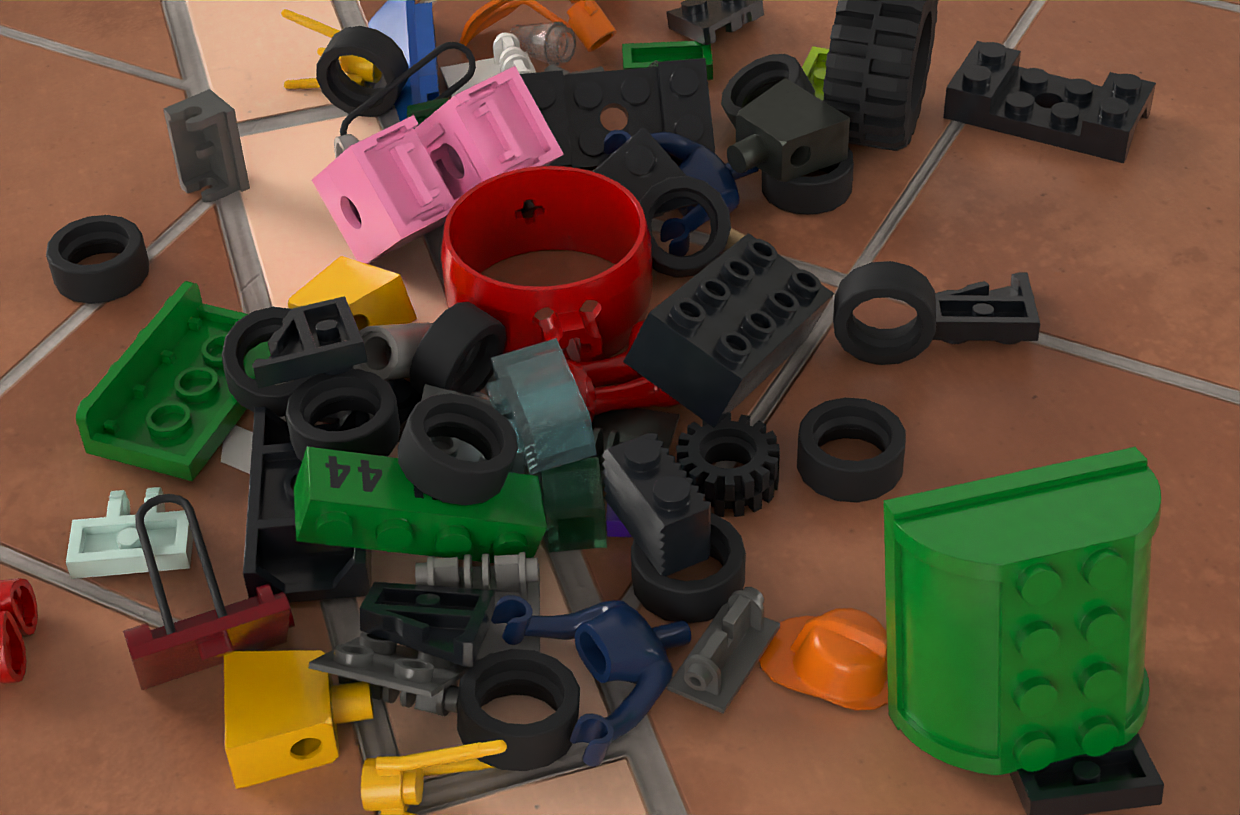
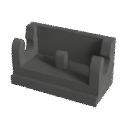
[163,89,250,202]

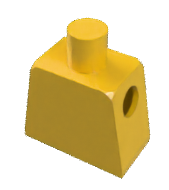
[287,256,417,331]
[224,650,374,789]

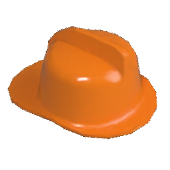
[759,608,888,710]

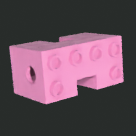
[312,66,564,264]

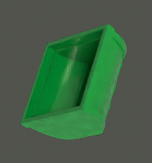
[884,447,1161,775]

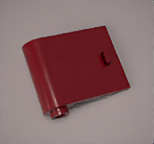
[123,584,295,690]

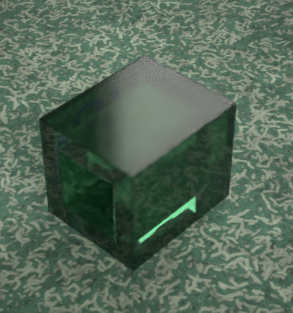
[540,457,607,553]

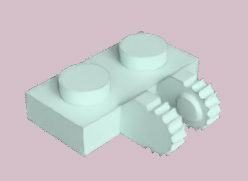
[66,487,193,579]

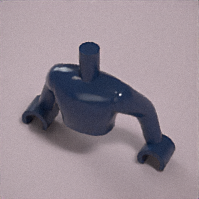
[604,130,759,256]
[491,595,691,767]

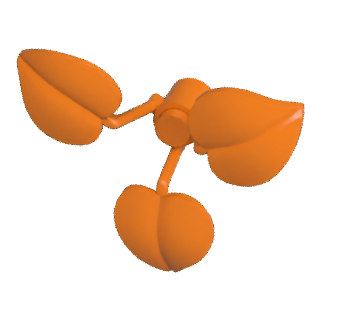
[459,0,617,52]

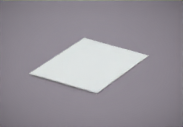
[221,425,253,474]

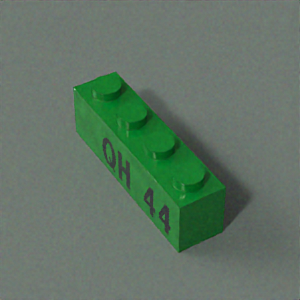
[294,446,547,563]

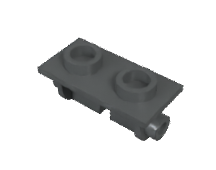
[667,587,780,714]

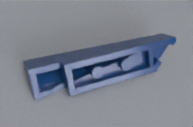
[368,0,440,121]

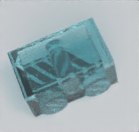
[487,338,597,475]

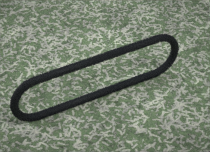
[340,42,476,136]
[135,494,227,635]

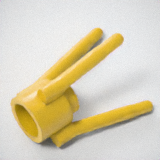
[281,9,383,89]
[361,740,507,815]

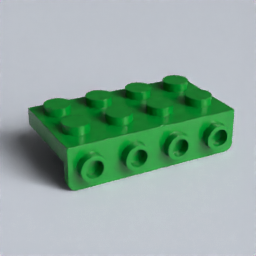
[76,281,270,482]

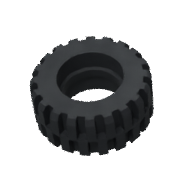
[823,0,939,151]

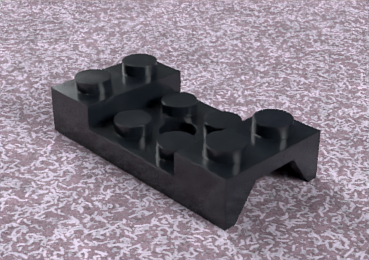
[943,41,1156,163]
[520,58,715,170]
[243,406,372,603]

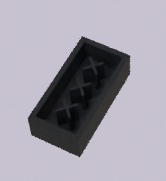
[623,233,834,428]

